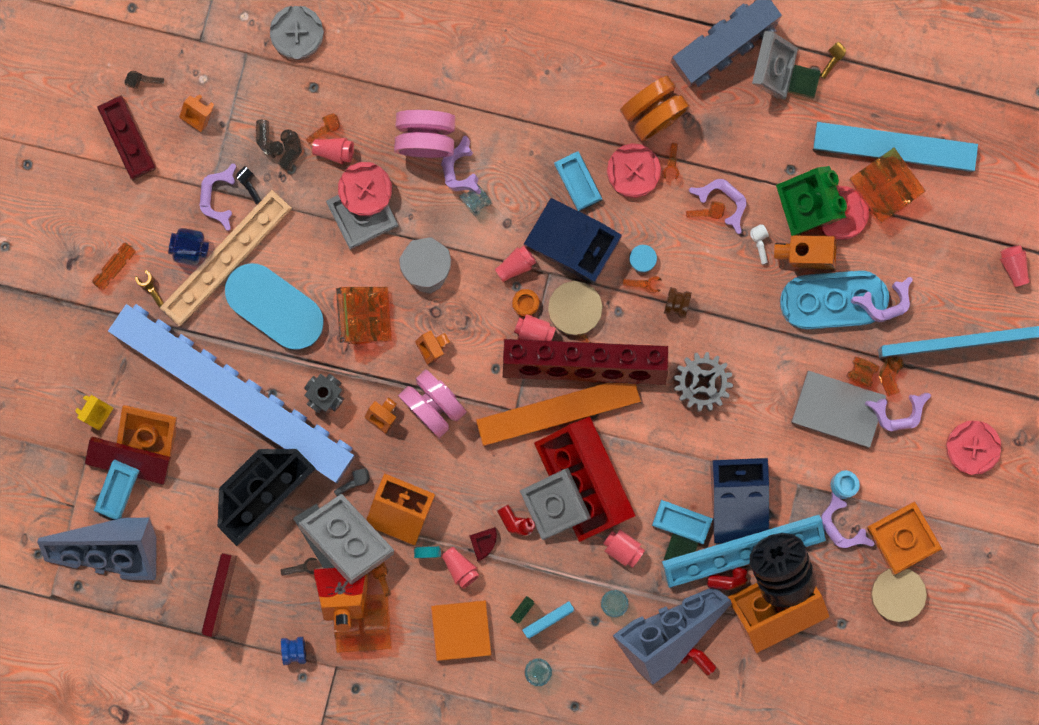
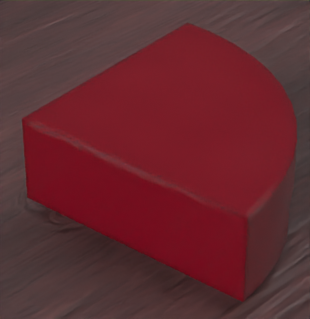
[469,527,497,561]

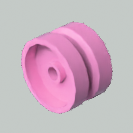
[394,110,455,158]
[398,369,467,439]

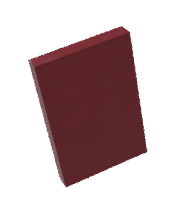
[201,553,237,637]

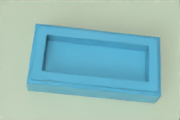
[554,151,602,211]
[94,460,140,520]
[652,500,713,544]
[522,601,574,638]

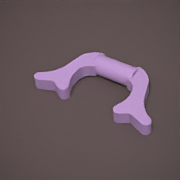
[441,136,481,194]
[199,164,236,231]
[689,179,746,234]
[850,277,913,322]
[865,393,931,431]
[821,492,874,548]

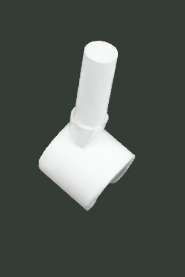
[750,224,769,264]

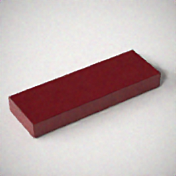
[97,95,156,180]
[85,437,171,485]

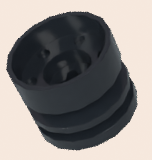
[750,533,817,608]

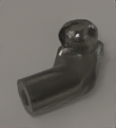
[256,119,284,158]
[277,129,302,171]

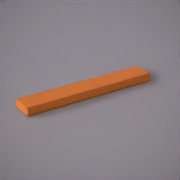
[476,383,641,446]

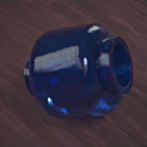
[168,228,209,266]

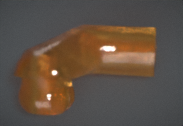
[879,356,904,397]

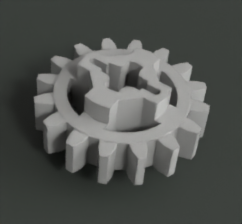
[673,352,733,412]

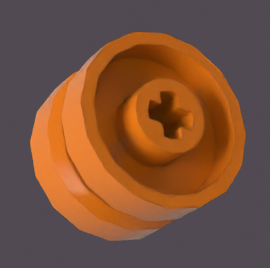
[620,75,690,142]

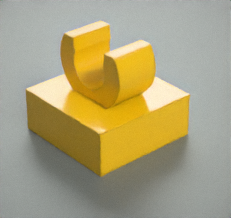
[75,395,114,431]

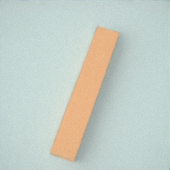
[160,190,292,327]

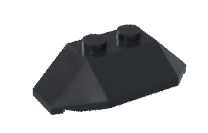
[217,449,316,546]

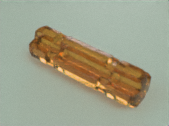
[92,242,136,290]

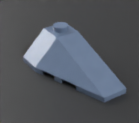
[37,517,156,580]
[613,588,732,685]

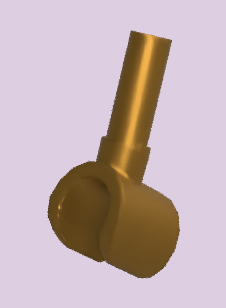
[820,42,846,79]
[135,270,164,307]

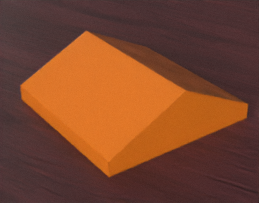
[116,405,177,457]

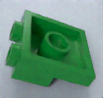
[776,166,847,236]

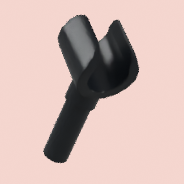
[237,166,261,204]

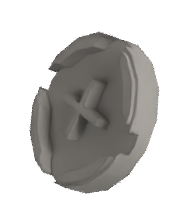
[270,6,324,60]

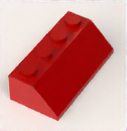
[534,417,636,542]

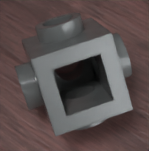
[304,374,344,414]

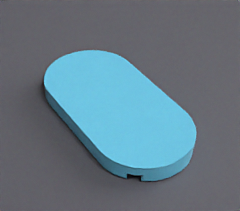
[225,263,324,350]
[780,271,889,330]

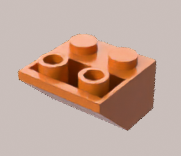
[366,473,436,545]

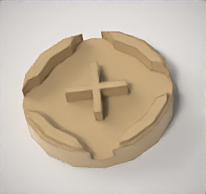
[548,281,602,335]
[871,569,927,622]

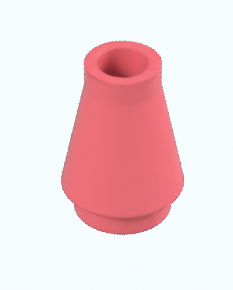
[312,138,354,165]
[495,245,537,282]
[1000,245,1030,287]
[441,547,479,589]

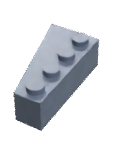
[671,0,782,88]

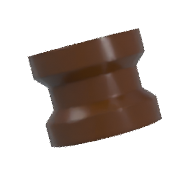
[664,287,692,318]

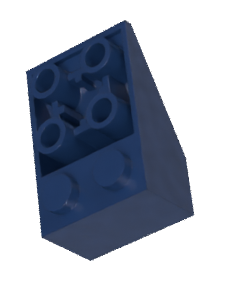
[523,198,622,285]
[710,458,769,544]

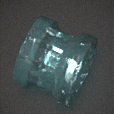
[459,184,492,217]
[600,590,628,617]
[525,658,552,686]

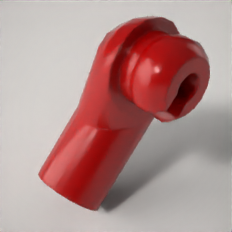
[497,504,535,536]
[707,568,748,590]
[681,648,716,676]

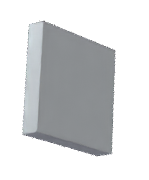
[752,31,798,99]
[326,195,399,250]
[520,468,591,540]

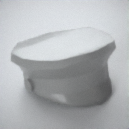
[399,237,452,293]

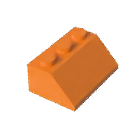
[728,583,830,653]

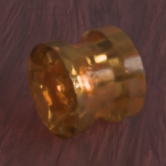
[846,357,879,388]

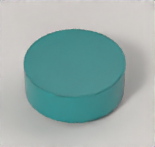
[414,546,441,558]

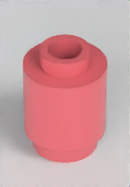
[514,314,556,341]
[603,529,645,568]

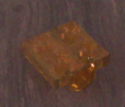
[849,147,926,224]
[336,287,392,344]
[333,594,392,653]

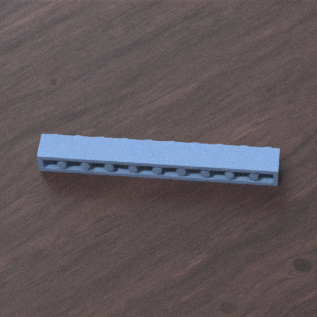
[108,304,355,483]

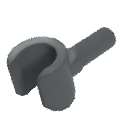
[334,469,370,496]

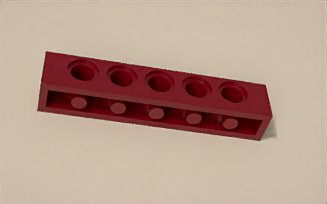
[502,339,668,385]

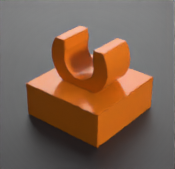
[179,94,214,132]
[415,330,450,365]
[364,397,397,434]

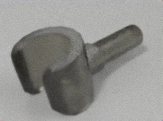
[125,71,164,89]
[280,558,317,576]

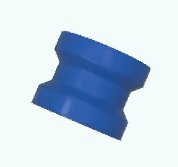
[281,636,306,665]

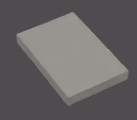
[791,371,886,448]
[298,494,394,585]

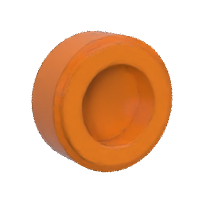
[512,289,539,317]

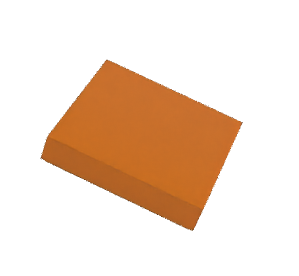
[866,501,942,576]
[431,600,491,661]

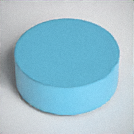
[629,245,657,273]
[831,470,860,499]

